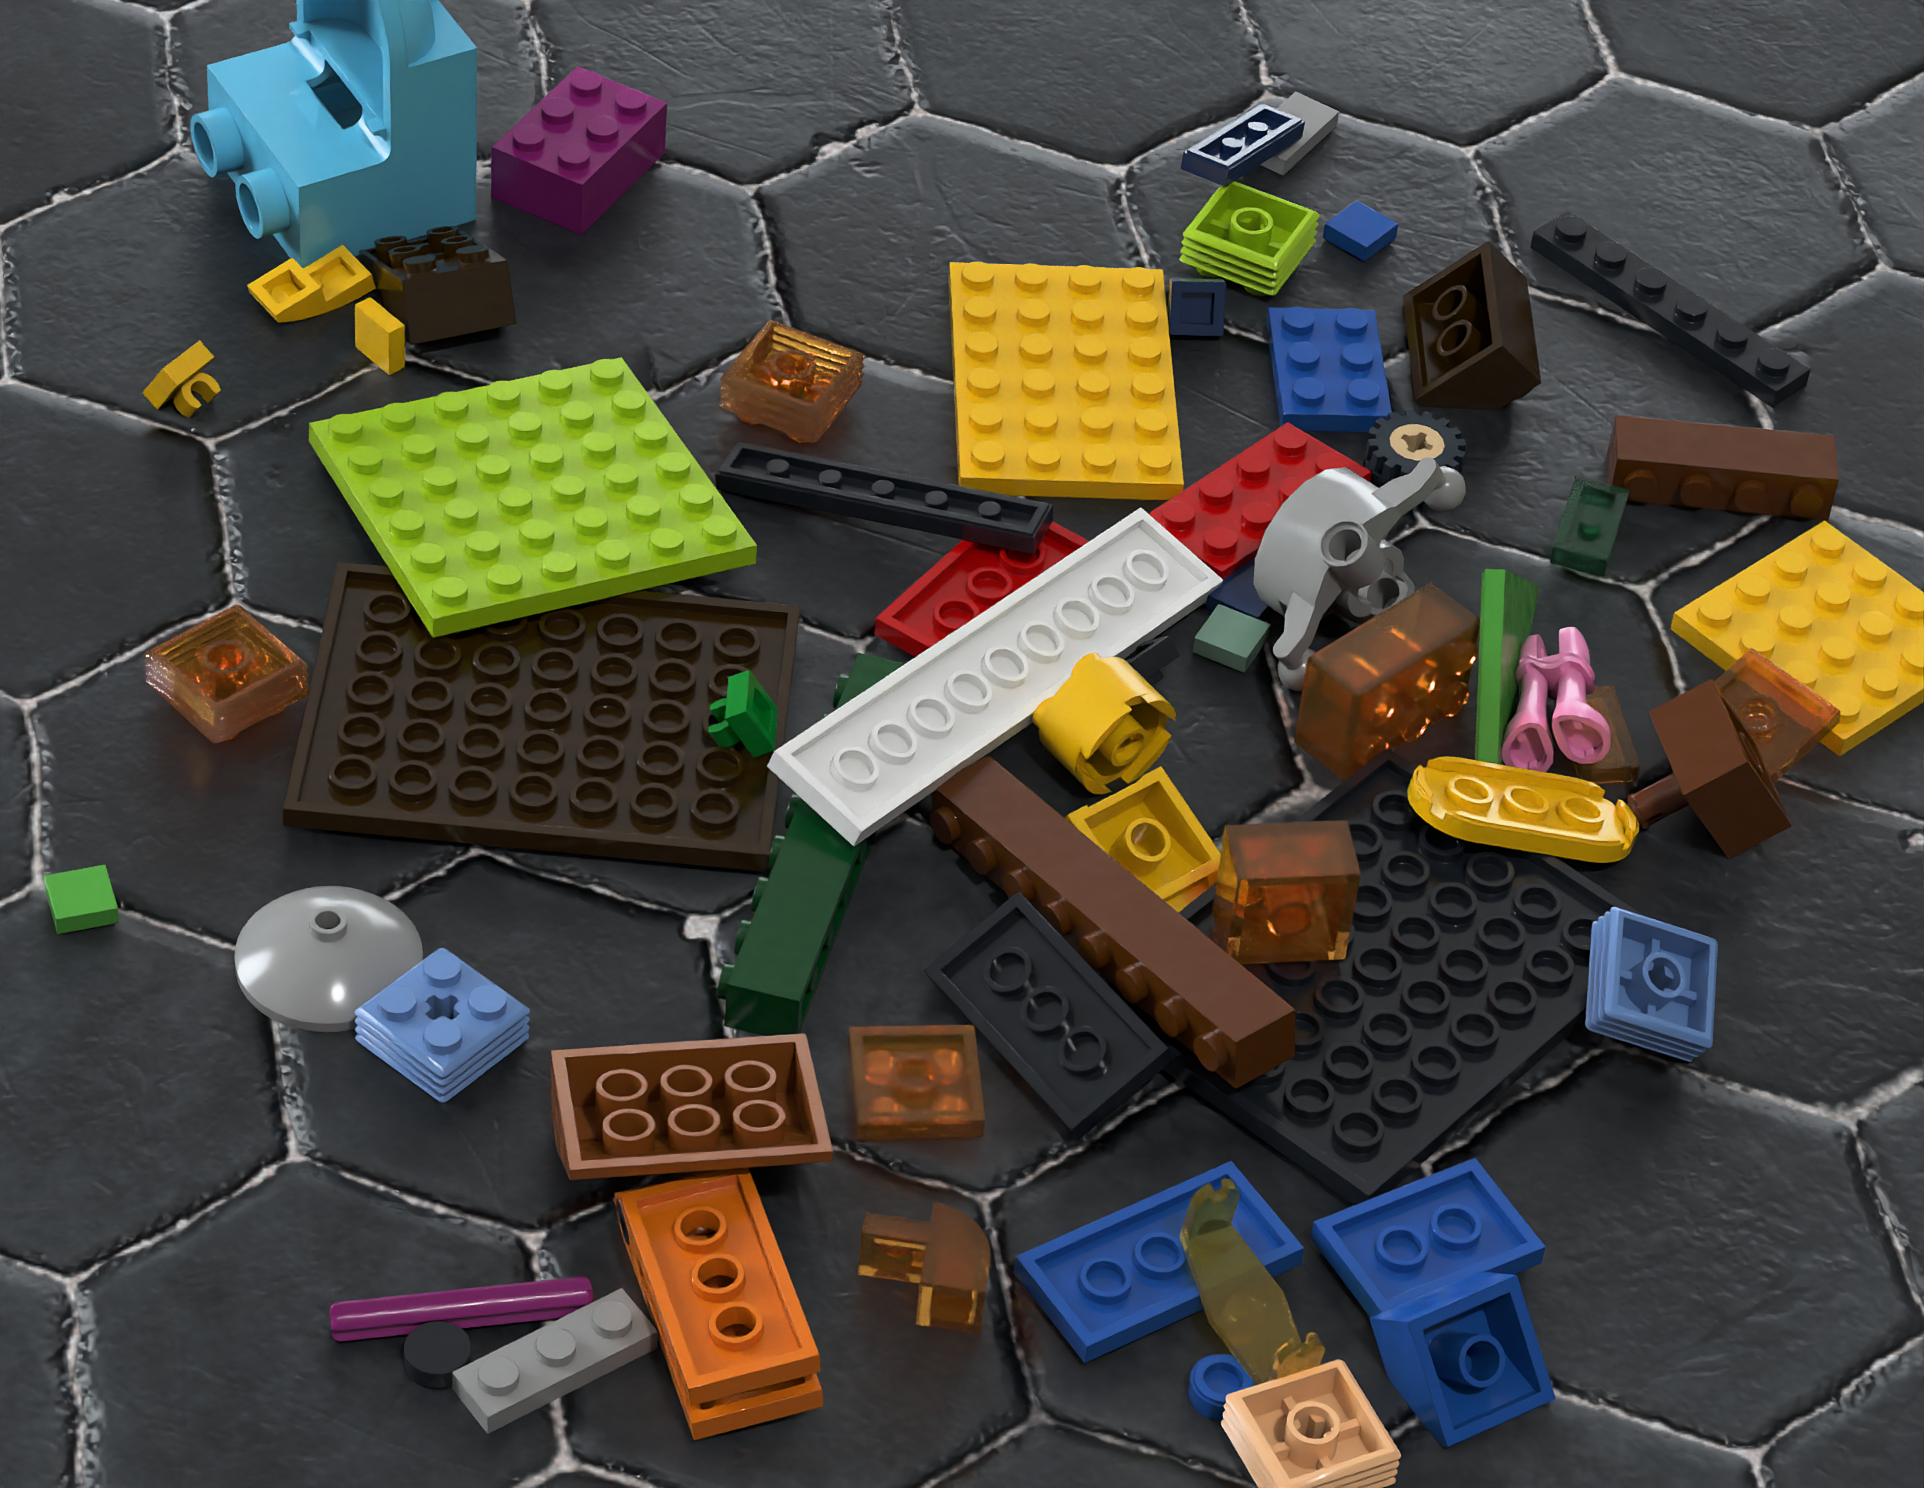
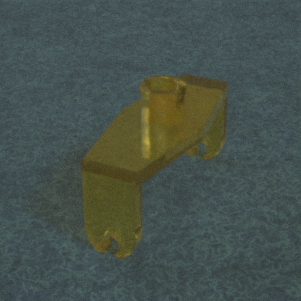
[1179,1179,1325,1385]

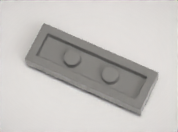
[452,1288,658,1434]

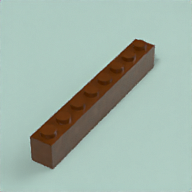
[930,756,1295,1089]

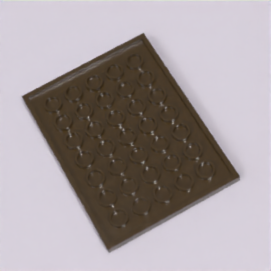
[283,562,800,872]

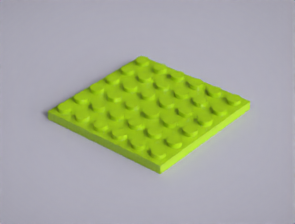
[309,357,757,637]

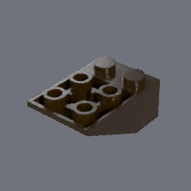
[359,226,517,345]

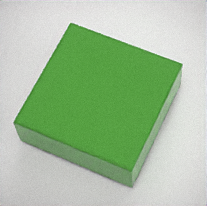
[44,865,119,934]

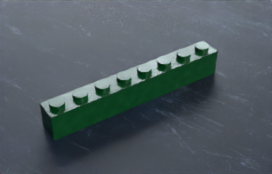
[717,653,906,1036]

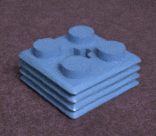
[1585,907,1718,1062]
[355,948,530,1102]

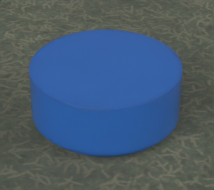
[1188,1354,1256,1421]

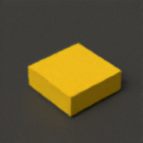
[355,297,405,375]

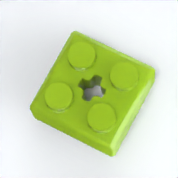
[1179,181,1320,296]

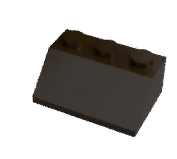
[1403,241,1541,410]

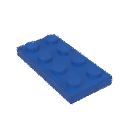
[1014,1161,1304,1363]

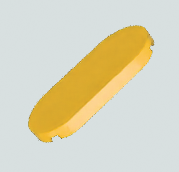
[1407,756,1639,863]

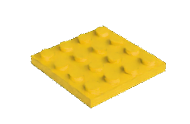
[1670,520,1924,757]

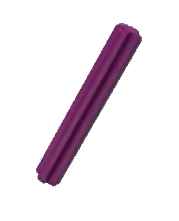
[329,1276,594,1342]

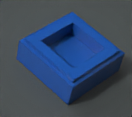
[1323,200,1398,262]

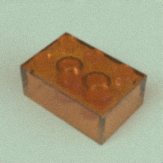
[1294,582,1480,781]

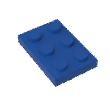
[1266,307,1392,432]
[1311,1158,1546,1318]

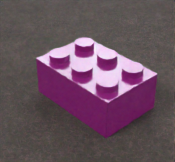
[491,66,667,235]

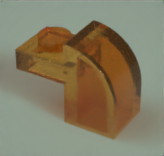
[858,1203,991,1334]

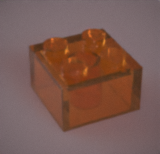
[1212,820,1361,964]

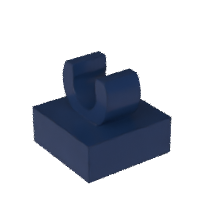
[1168,278,1226,336]

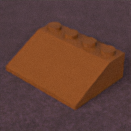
[551,1033,833,1180]

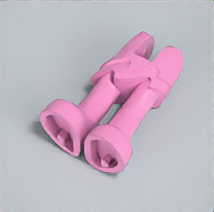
[1501,627,1611,772]

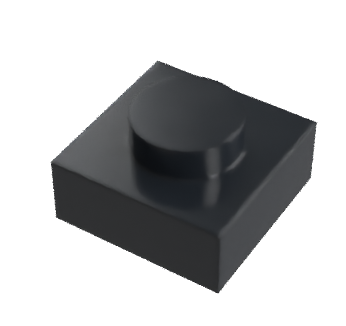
[1124,636,1180,686]

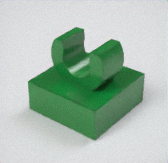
[708,670,778,757]

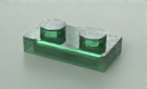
[1550,476,1630,577]

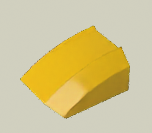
[1065,766,1229,912]

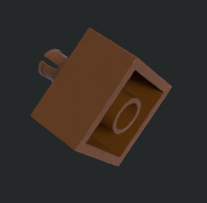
[1627,678,1792,859]

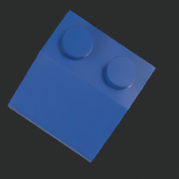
[1369,1272,1556,1448]

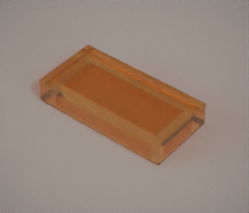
[1554,685,1640,783]

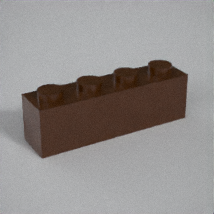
[1607,415,1839,521]

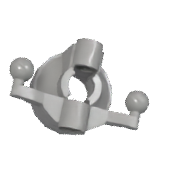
[1253,458,1466,692]

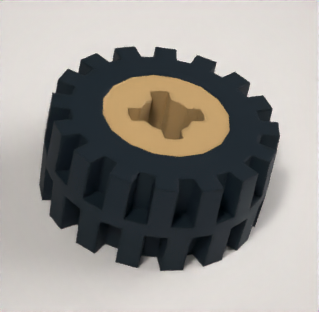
[1363,410,1466,508]

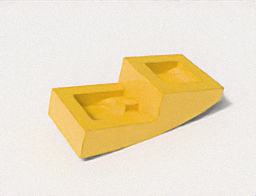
[247,245,376,323]

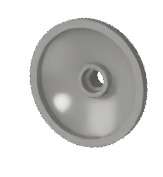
[234,886,423,1032]

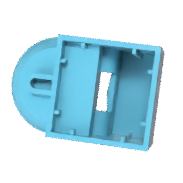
[190,0,477,268]

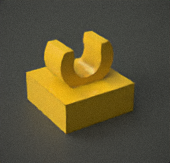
[143,340,221,418]

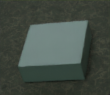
[1192,604,1270,673]

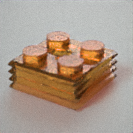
[719,320,865,443]
[144,605,309,744]

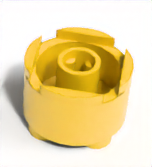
[1032,652,1176,795]

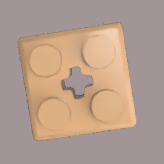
[1221,1359,1401,1488]

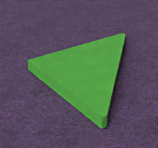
[1475,569,1539,765]

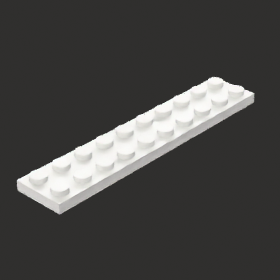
[767,507,1224,846]

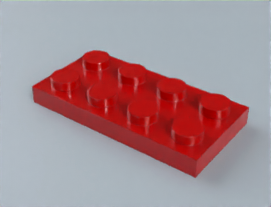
[1148,422,1371,579]
[874,522,1089,657]

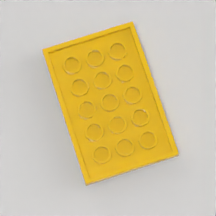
[948,262,1184,500]

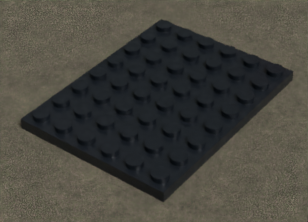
[1099,748,1645,1205]

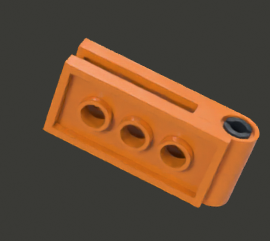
[614,1168,824,1441]

